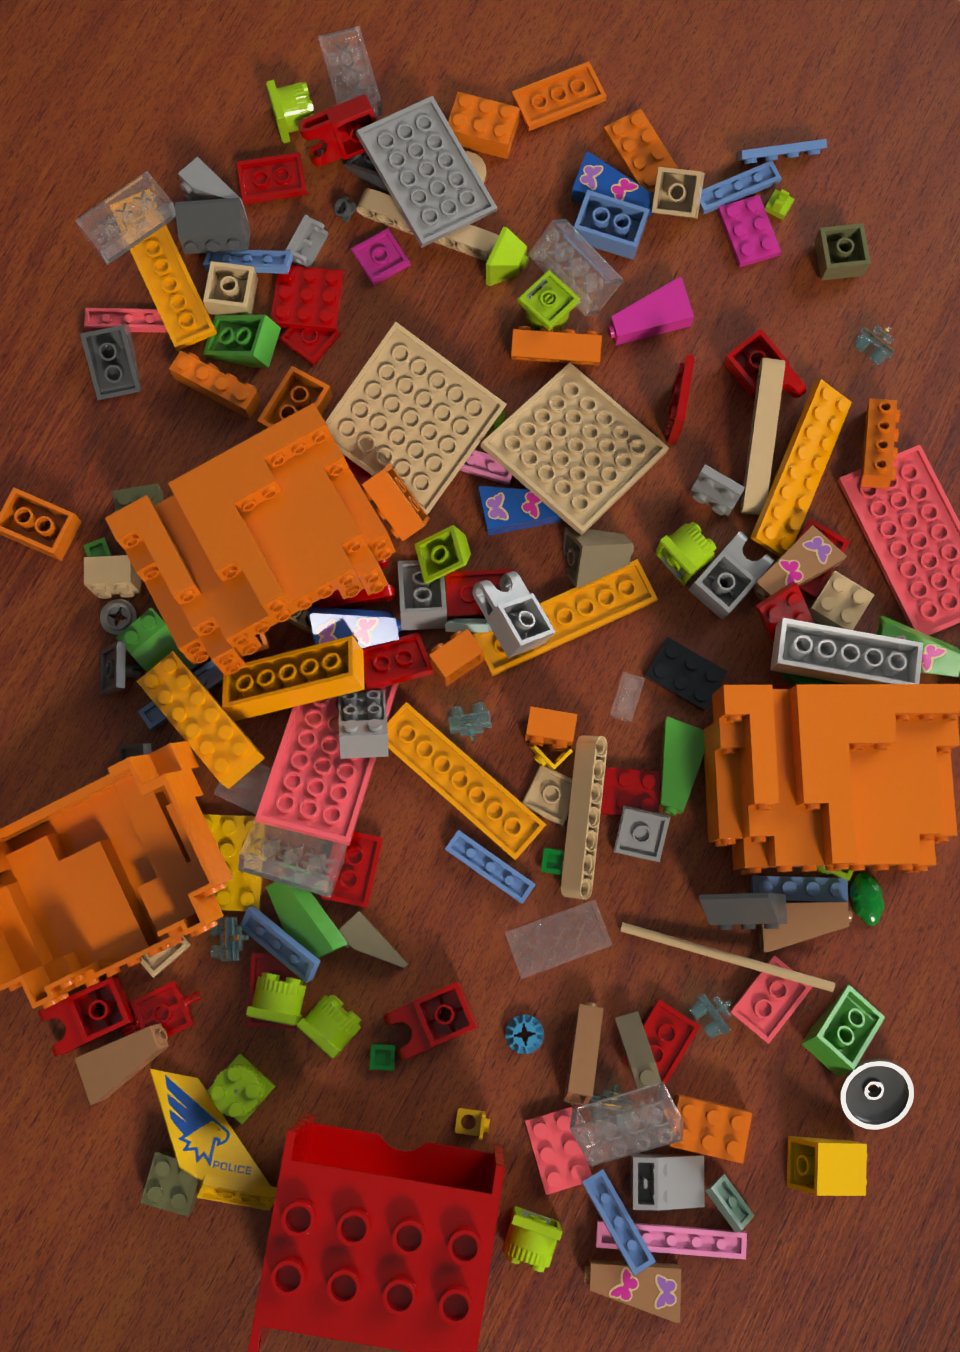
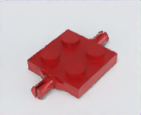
[122,980,202,1038]

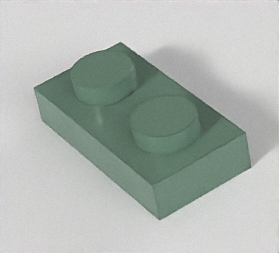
[705,1174,755,1233]

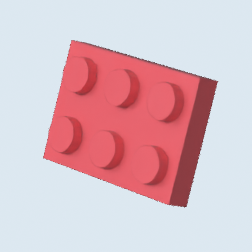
[729,955,812,1044]
[525,1106,592,1195]

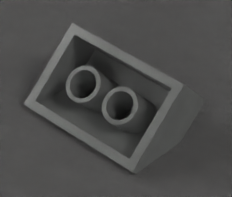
[175,198,251,254]
[699,893,787,930]

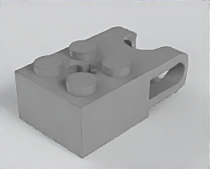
[688,531,774,619]
[472,571,556,658]

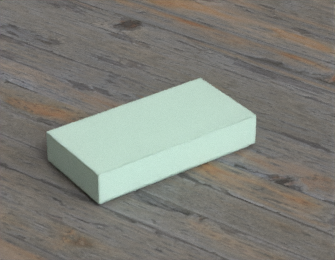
[445,618,492,632]

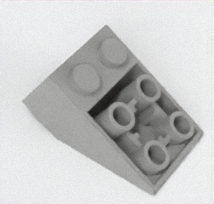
[338,690,388,759]
[630,1153,705,1210]

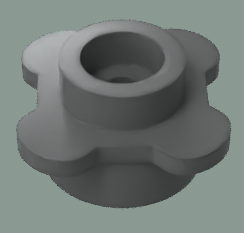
[334,196,357,222]

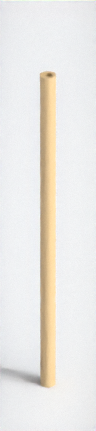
[620,922,835,992]

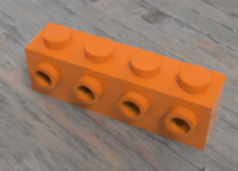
[511,326,602,366]
[169,350,261,420]
[860,398,900,489]

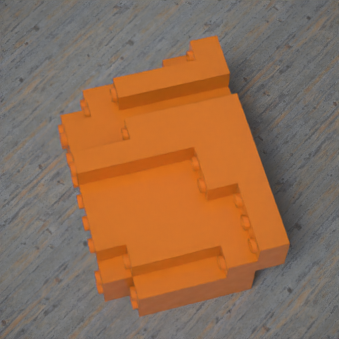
[105,403,396,676]
[703,684,960,875]
[0,741,233,1009]

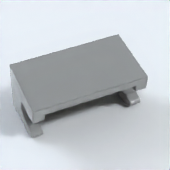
[285,214,329,267]

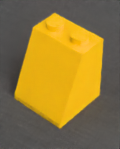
[787,1136,867,1196]

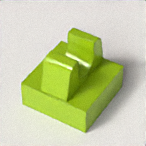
[765,189,795,220]

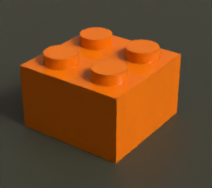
[429,629,484,686]
[525,706,578,752]

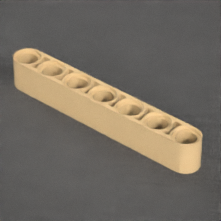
[356,188,499,261]
[740,358,785,515]
[561,735,607,900]

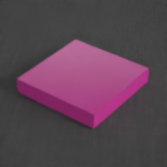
[351,228,410,286]

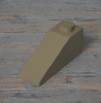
[339,911,409,968]
[615,1011,662,1093]

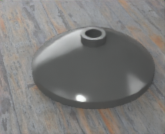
[839,1059,914,1129]

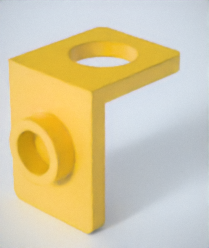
[529,744,573,770]
[455,1108,490,1140]

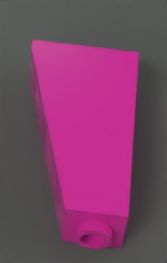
[607,277,694,345]

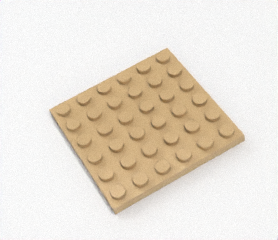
[325,322,507,515]
[480,363,669,536]

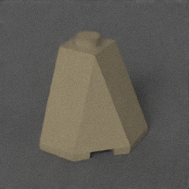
[562,527,634,588]

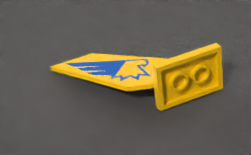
[150,1069,277,1211]

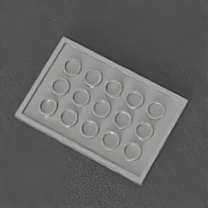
[356,96,497,248]

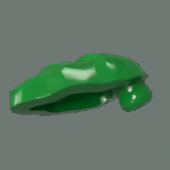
[850,872,885,926]

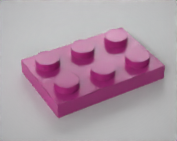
[718,195,781,268]

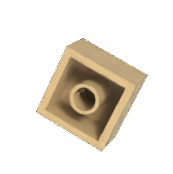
[652,167,705,219]
[203,261,258,315]
[84,555,141,599]
[809,571,874,630]

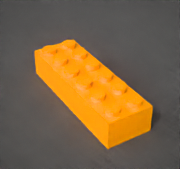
[222,636,364,721]
[137,651,265,789]

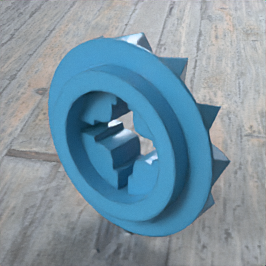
[505,1014,544,1054]

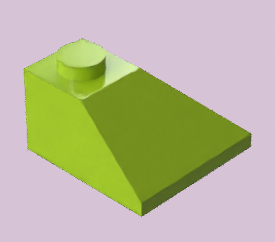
[486,226,529,286]
[414,525,471,584]

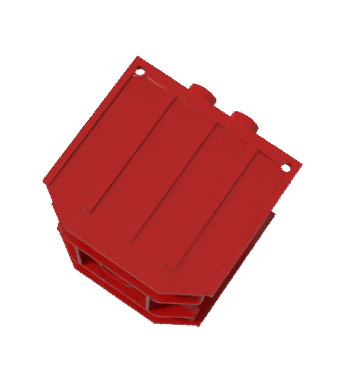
[248,1113,505,1352]

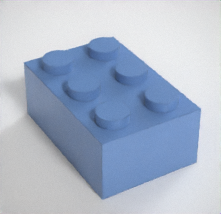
[572,190,650,260]

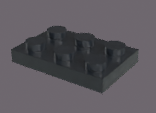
[644,637,728,712]

